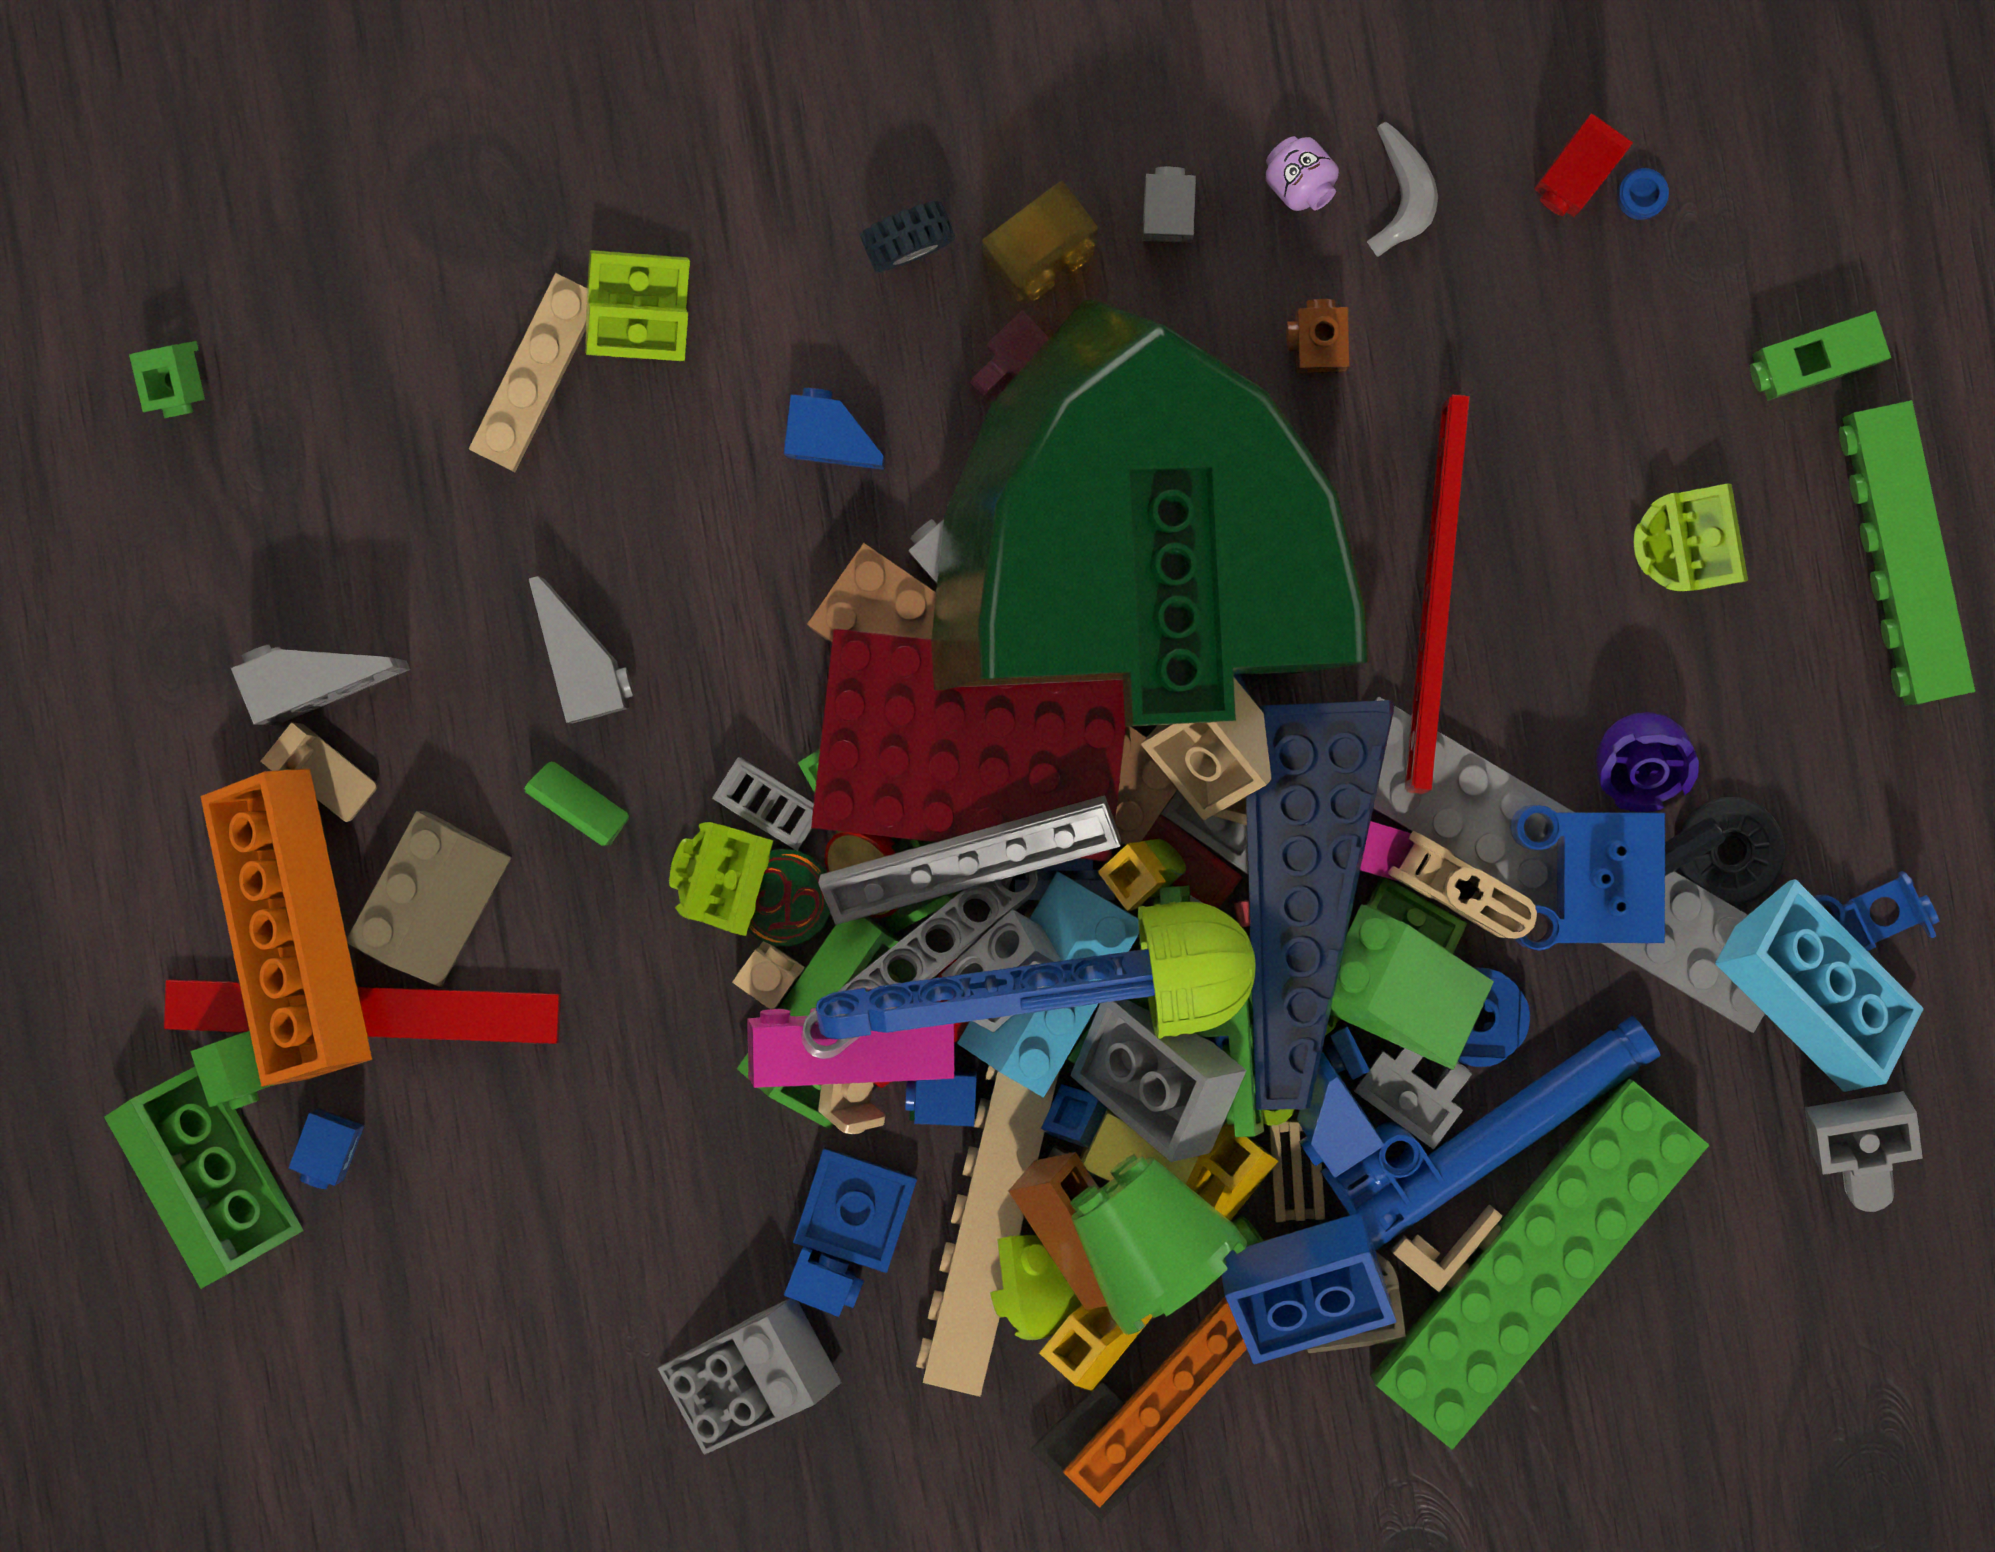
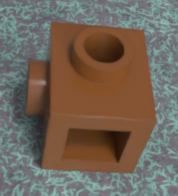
[1286,299,1349,373]

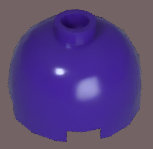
[1596,712,1699,813]

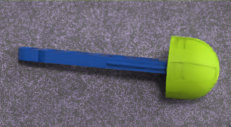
[816,902,1256,1039]

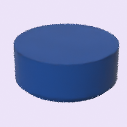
[1617,168,1669,220]

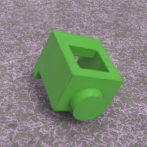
[129,341,205,418]

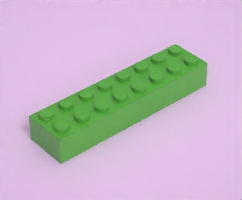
[1370,1078,1709,1450]

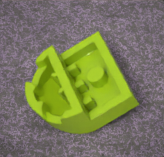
[1634,484,1748,591]
[669,822,773,936]
[990,1235,1082,1340]

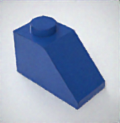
[784,388,885,470]
[1297,1053,1385,1178]

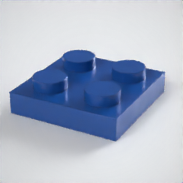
[793,1147,918,1273]

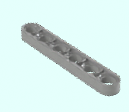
[801,870,1038,1059]

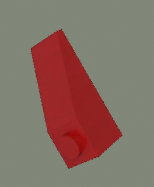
[1534,113,1633,217]

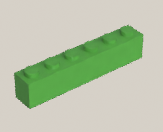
[1839,400,1975,706]

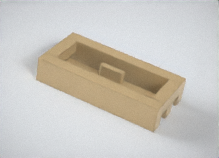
[1268,1120,1325,1222]

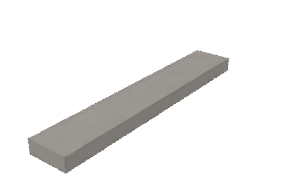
[818,795,1121,925]

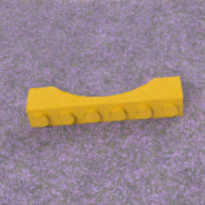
[1039,1122,1279,1391]

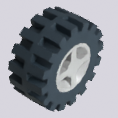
[860,200,956,273]

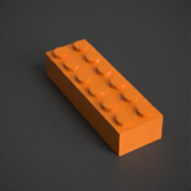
[200,769,372,1087]

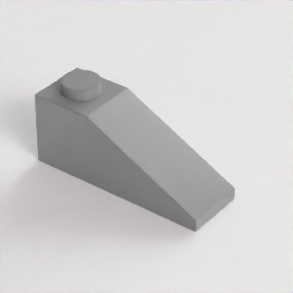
[529,576,634,724]

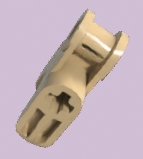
[1388,831,1537,939]

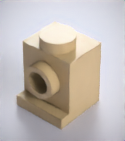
[732,941,805,1009]

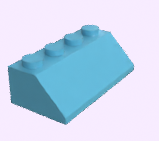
[957,871,1139,1098]
[1715,879,1924,1092]

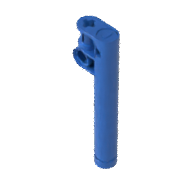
[1320,1015,1661,1251]

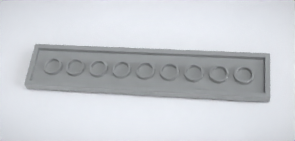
[1373,697,1765,1033]

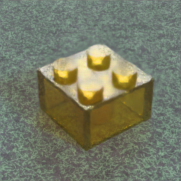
[982,180,1098,302]

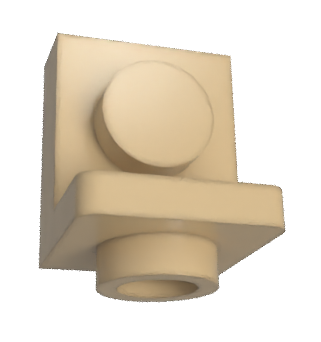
[818,1082,885,1134]

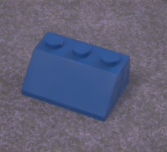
[1221,1212,1397,1365]

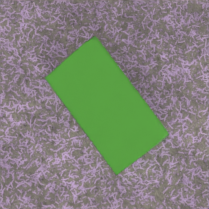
[524,761,629,846]
[1364,876,1467,954]

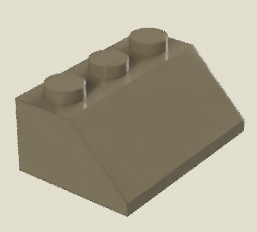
[347,811,512,987]

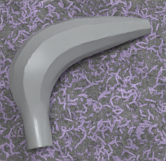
[1367,122,1438,257]

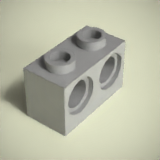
[941,909,1061,1032]

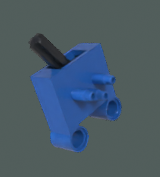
[1510,805,1725,951]

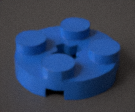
[1458,967,1530,1067]

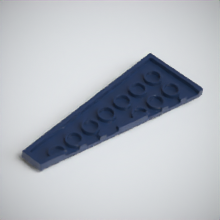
[1246,700,1394,1110]

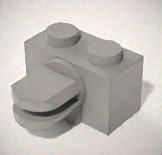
[1805,1091,1923,1212]

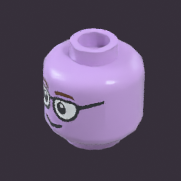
[1266,136,1339,211]

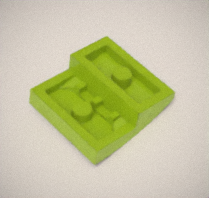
[585,250,690,361]

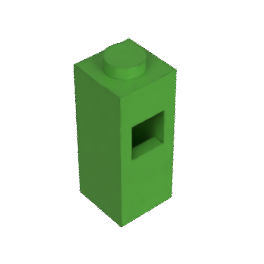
[1750,311,1891,401]

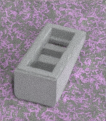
[712,757,814,850]

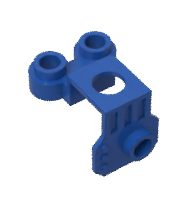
[1814,871,1940,951]

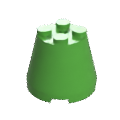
[1070,1154,1247,1335]

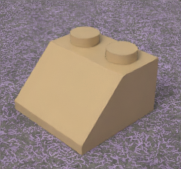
[1141,678,1271,820]

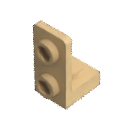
[260,722,378,822]
[1388,1205,1502,1292]

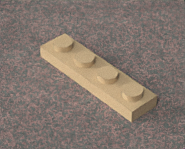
[469,273,587,472]

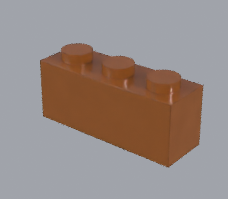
[1008,1152,1107,1310]

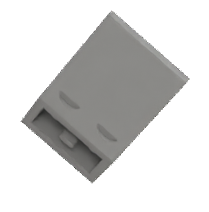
[657,1298,842,1455]

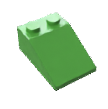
[1330,904,1494,1070]

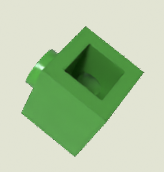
[190,1031,273,1110]

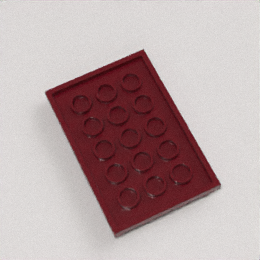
[811,629,1126,862]

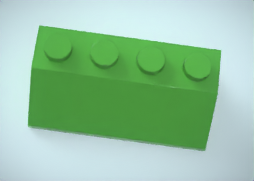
[737,917,937,1130]
[104,1067,304,1289]

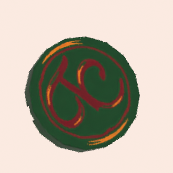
[748,849,831,946]

